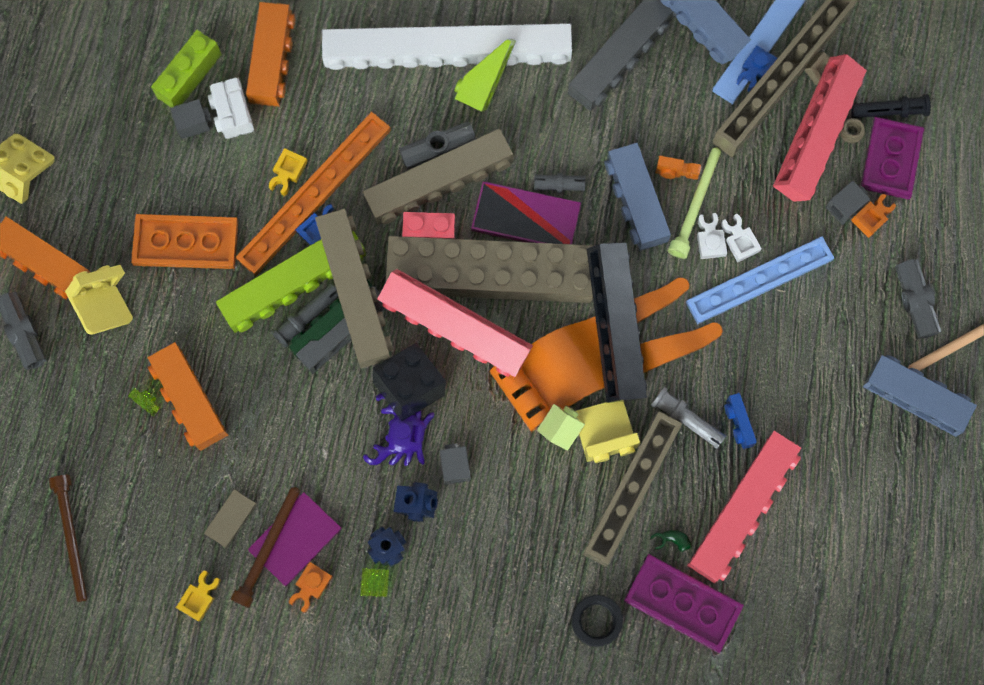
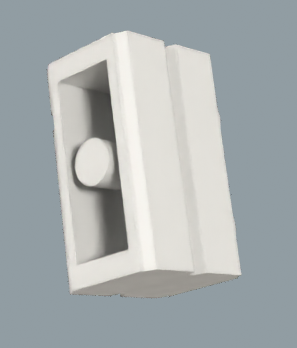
[207,78,254,139]

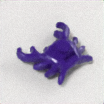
[363,393,435,466]

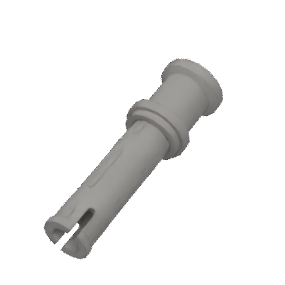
[651,386,727,449]

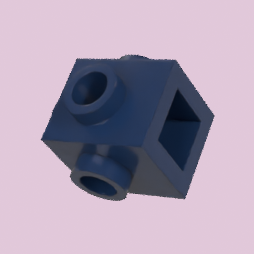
[393,482,438,522]
[367,527,407,567]

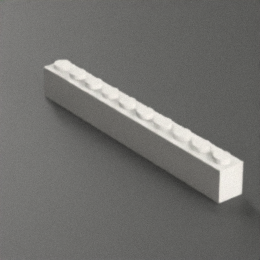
[322,24,572,70]

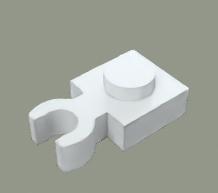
[697,213,727,259]
[721,214,762,262]

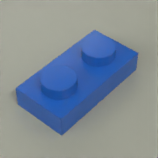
[724,393,757,450]

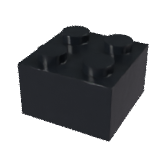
[373,342,446,421]

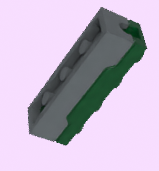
[289,279,386,375]

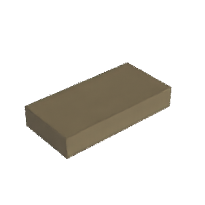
[204,489,257,548]

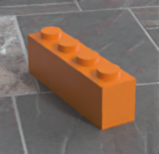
[246,2,295,106]
[0,216,91,300]
[147,342,228,451]

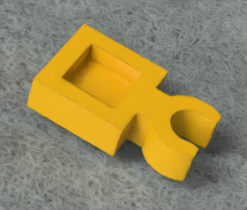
[269,148,308,196]
[176,570,221,622]

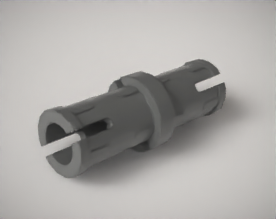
[534,173,585,193]

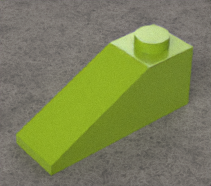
[455,39,516,111]

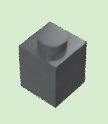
[170,99,212,139]
[826,181,870,225]
[440,443,471,485]

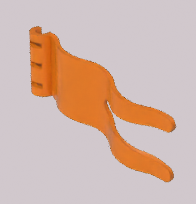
[490,277,723,432]

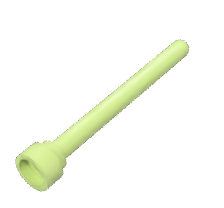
[668,147,721,259]

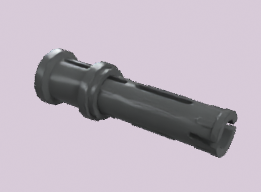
[270,283,339,348]

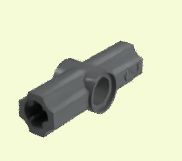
[399,121,476,170]
[895,259,942,339]
[0,292,47,370]

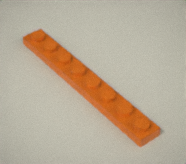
[235,112,391,276]

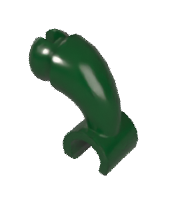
[649,530,692,552]

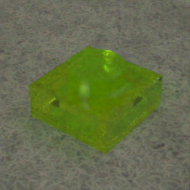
[128,388,160,416]
[360,568,390,598]

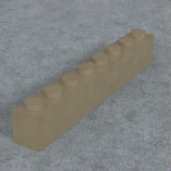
[713,0,857,158]

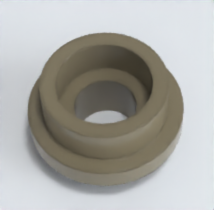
[840,119,865,143]

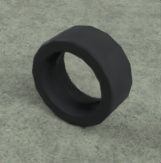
[572,595,623,647]

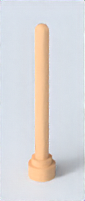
[908,324,984,371]

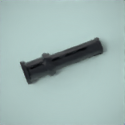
[851,94,931,119]

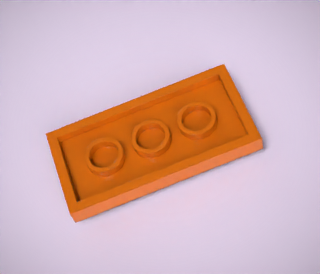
[131,214,239,269]

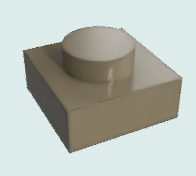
[804,52,829,86]

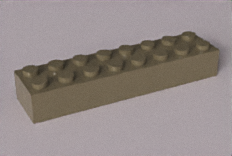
[386,236,594,303]

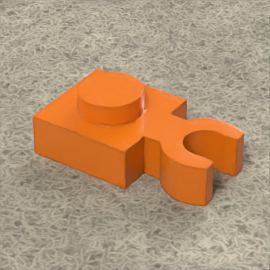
[655,155,701,180]
[851,194,896,238]
[289,562,333,613]

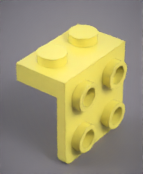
[0,134,54,204]
[65,265,133,335]
[576,402,640,463]

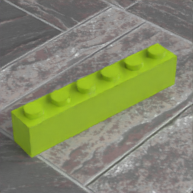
[216,231,366,333]

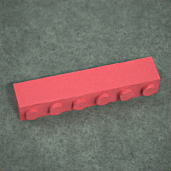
[773,54,867,202]
[377,269,533,377]
[687,431,801,583]

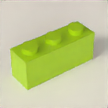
[151,30,222,107]

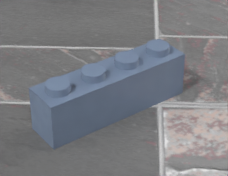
[660,0,751,64]
[605,143,671,251]
[862,355,977,437]

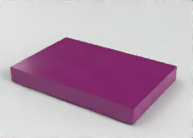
[861,117,925,200]
[248,492,342,587]

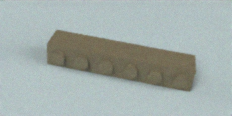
[362,128,513,225]
[315,209,394,369]
[583,411,682,567]

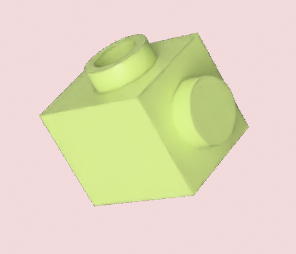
[537,404,585,451]

